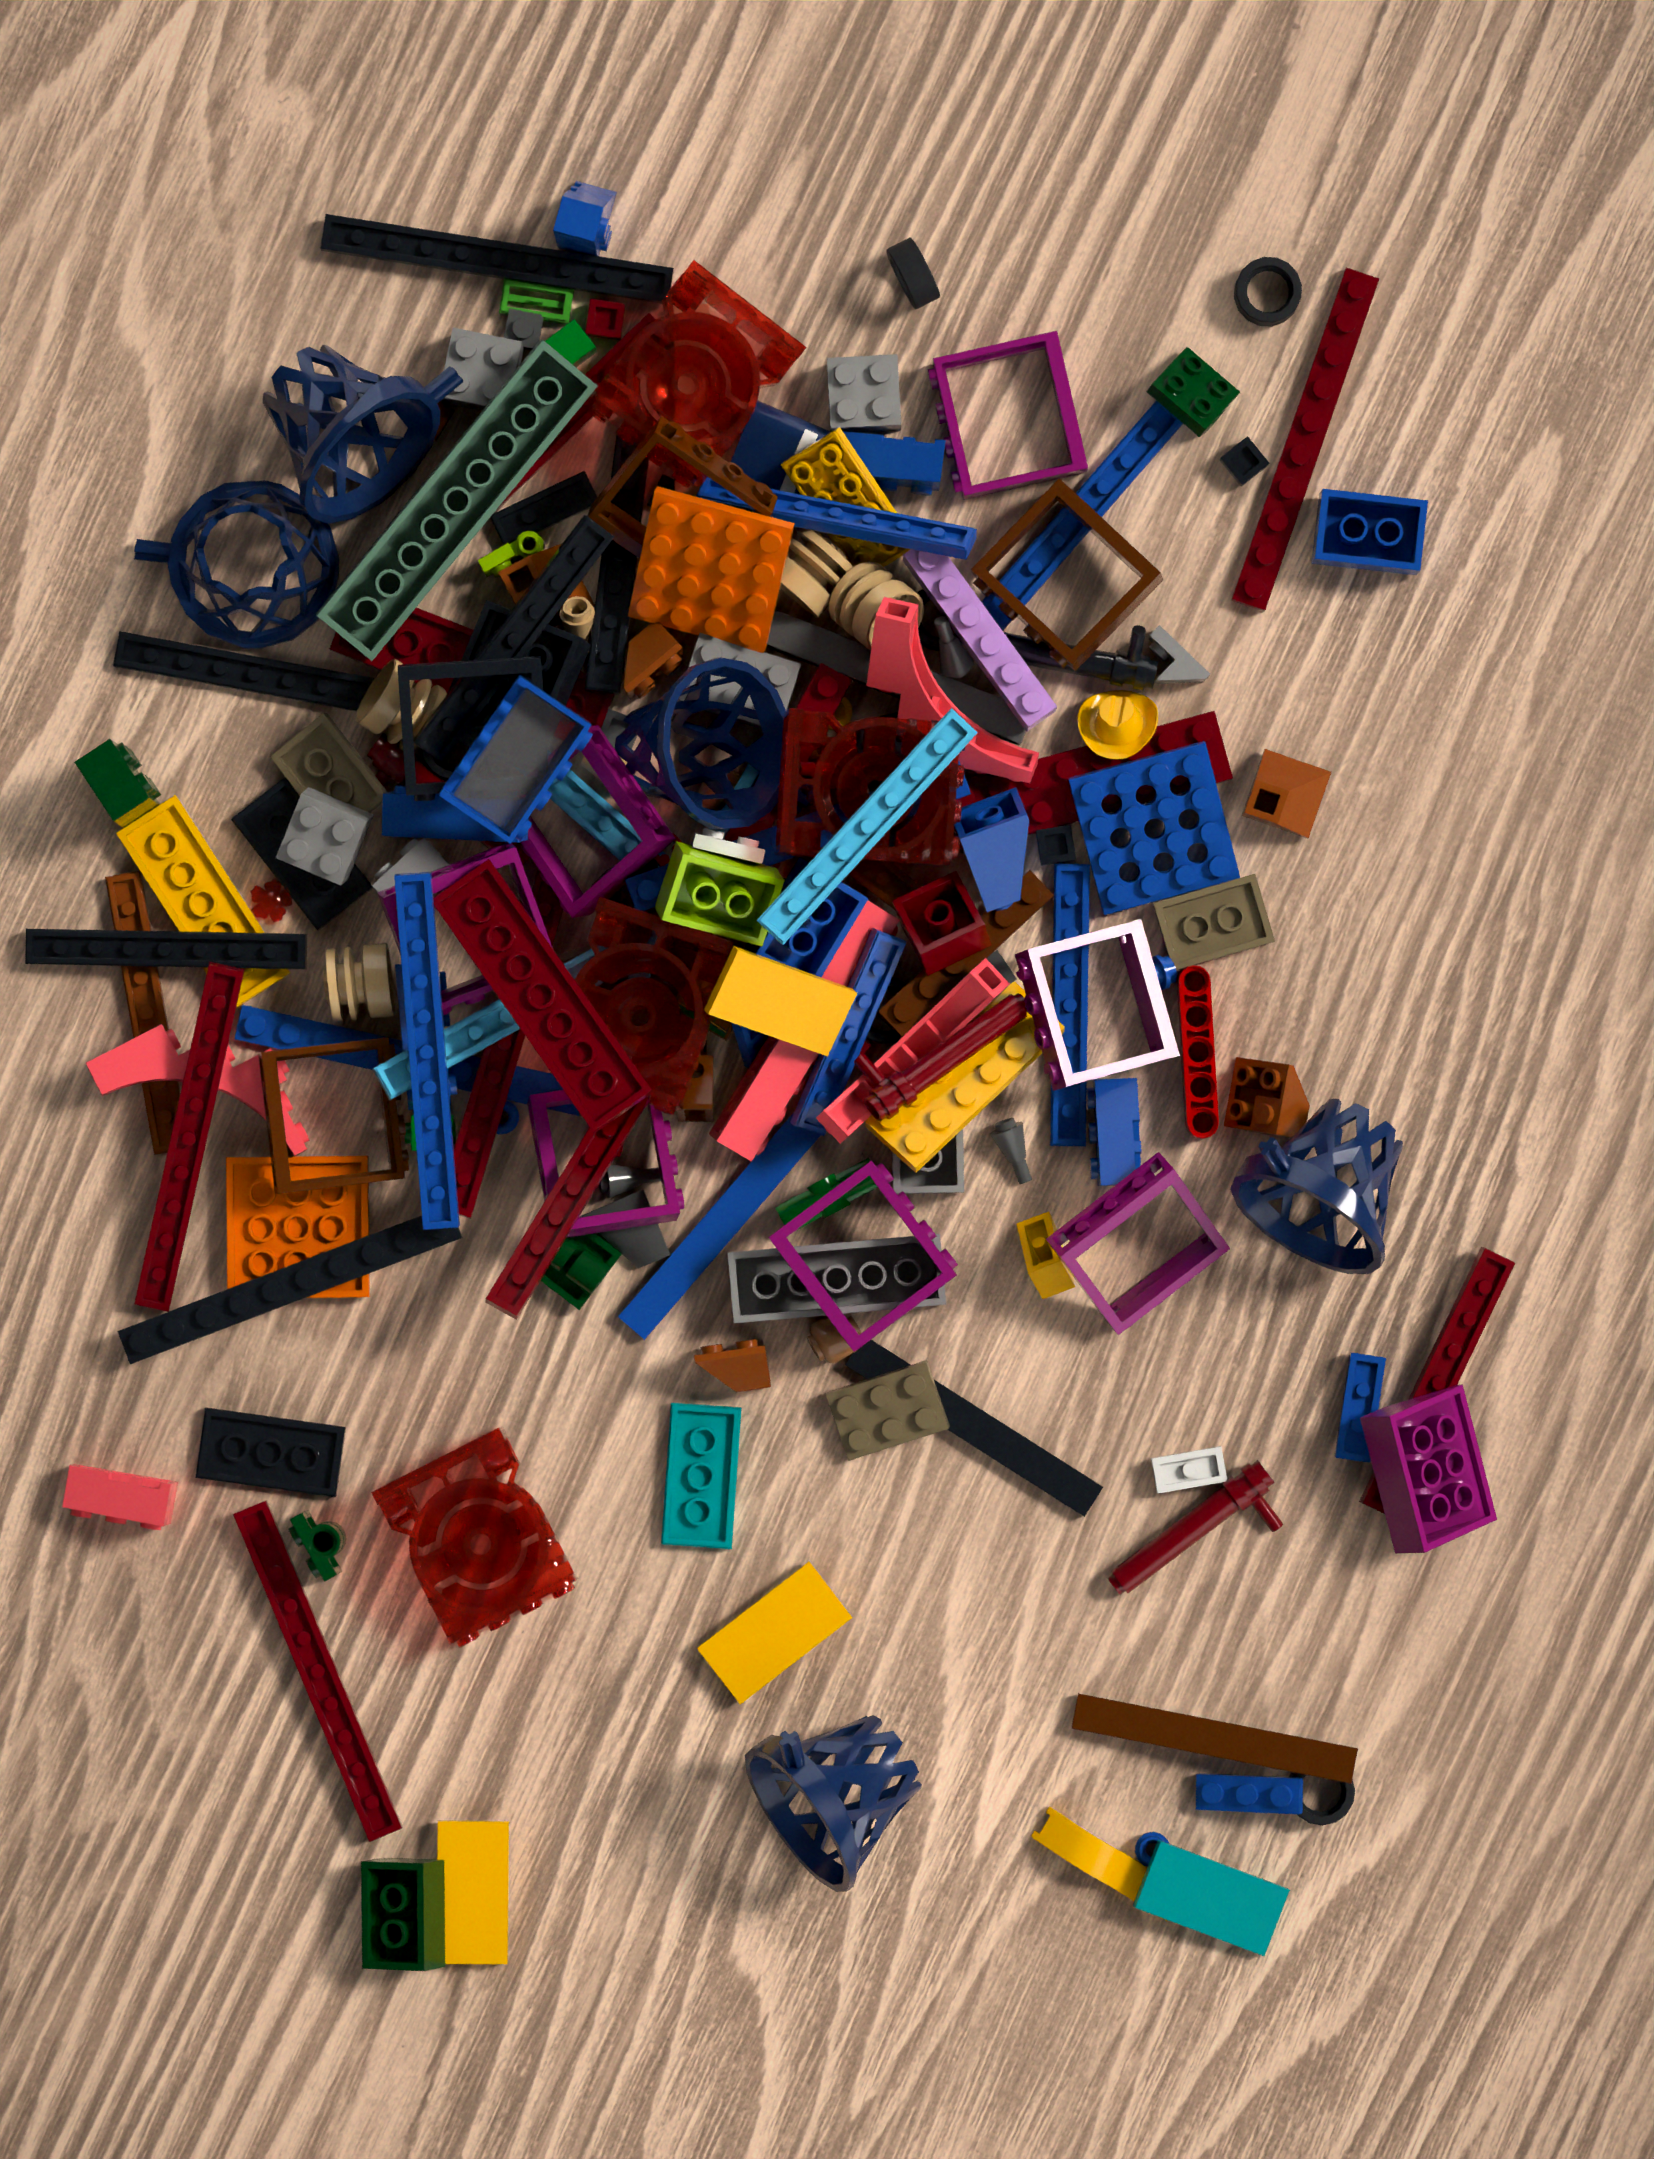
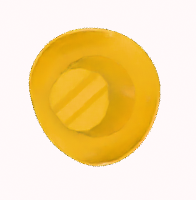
[1077,690,1159,759]

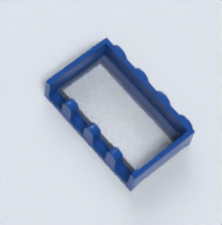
[439,675,593,844]

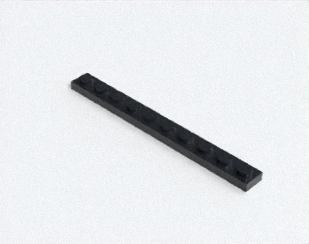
[320,214,674,305]
[117,1215,463,1364]

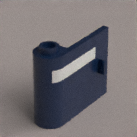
[731,400,831,532]

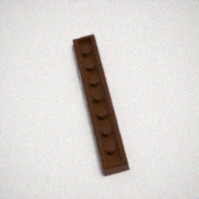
[1072,1693,1358,1784]

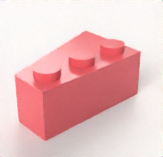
[62,1464,178,1530]

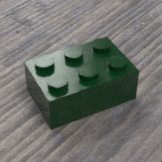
[74,739,161,828]
[361,1858,445,1971]

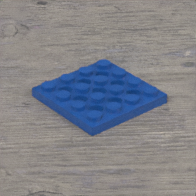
[1068,741,1240,915]

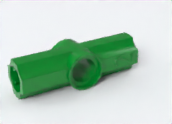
[775,1158,878,1232]

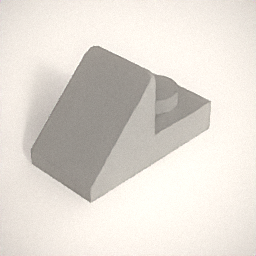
[1148,625,1210,684]

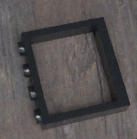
[398,656,548,801]

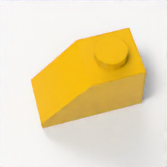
[1017,1211,1075,1299]

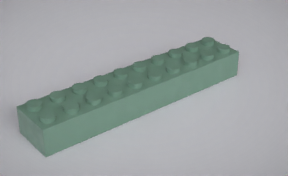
[316,340,598,661]

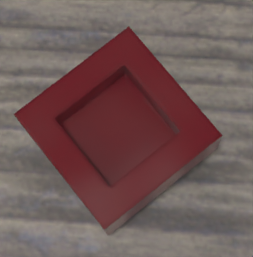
[585,299,626,340]

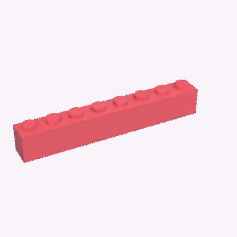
[709,900,900,1162]

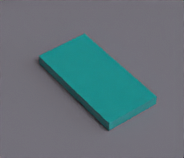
[661,1403,742,1549]
[1133,1839,1290,1956]

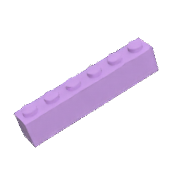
[903,549,1057,732]

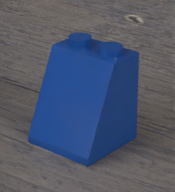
[950,787,1029,912]

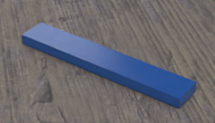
[790,928,907,1136]

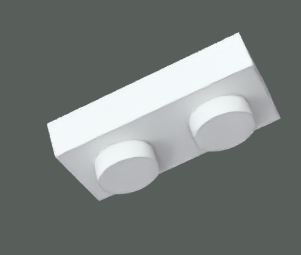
[692,828,765,864]
[1151,1446,1227,1493]

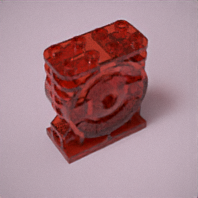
[586,260,806,488]
[775,708,966,866]
[548,897,737,1115]
[371,1426,578,1648]

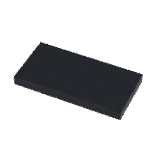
[231,777,373,931]
[195,1407,346,1497]

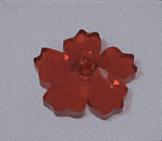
[250,879,293,922]

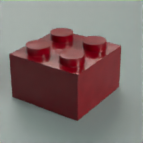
[892,871,992,976]

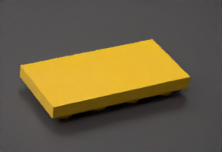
[781,427,911,567]
[704,946,857,1057]
[697,1561,853,1704]
[437,1820,509,1964]

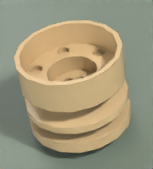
[780,527,853,618]
[829,561,924,651]
[355,659,447,750]
[323,943,395,1022]

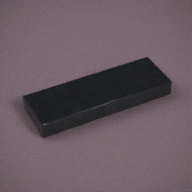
[490,470,597,545]

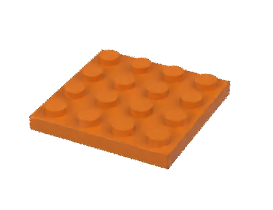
[628,486,795,653]
[226,1156,370,1298]

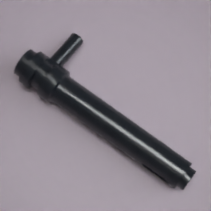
[966,625,1158,691]

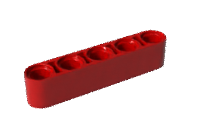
[1177,965,1219,1139]

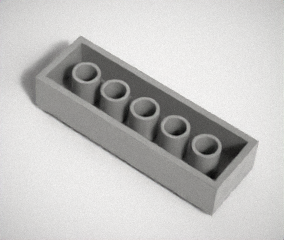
[727,1234,946,1323]

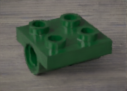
[1146,347,1240,437]
[541,1233,622,1310]
[288,1510,346,1582]

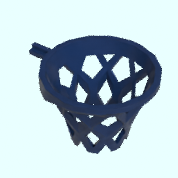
[263,345,463,524]
[134,480,340,649]
[615,657,809,831]
[1230,1099,1403,1274]
[745,1715,922,1892]

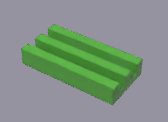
[499,279,574,325]

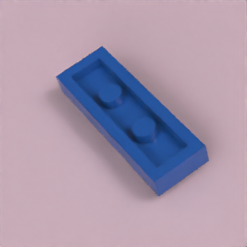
[1334,1352,1386,1463]
[1196,1773,1303,1815]

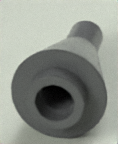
[934,616,974,679]
[990,1118,1032,1184]
[598,1165,661,1199]

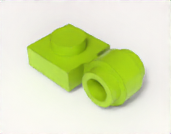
[478,531,544,578]

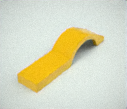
[1031,1806,1168,1921]

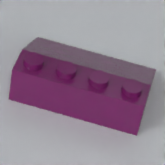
[1360,1384,1497,1554]

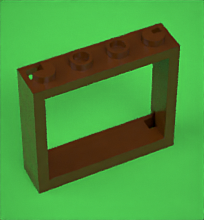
[587,416,778,558]
[971,478,1163,671]
[258,1037,409,1194]

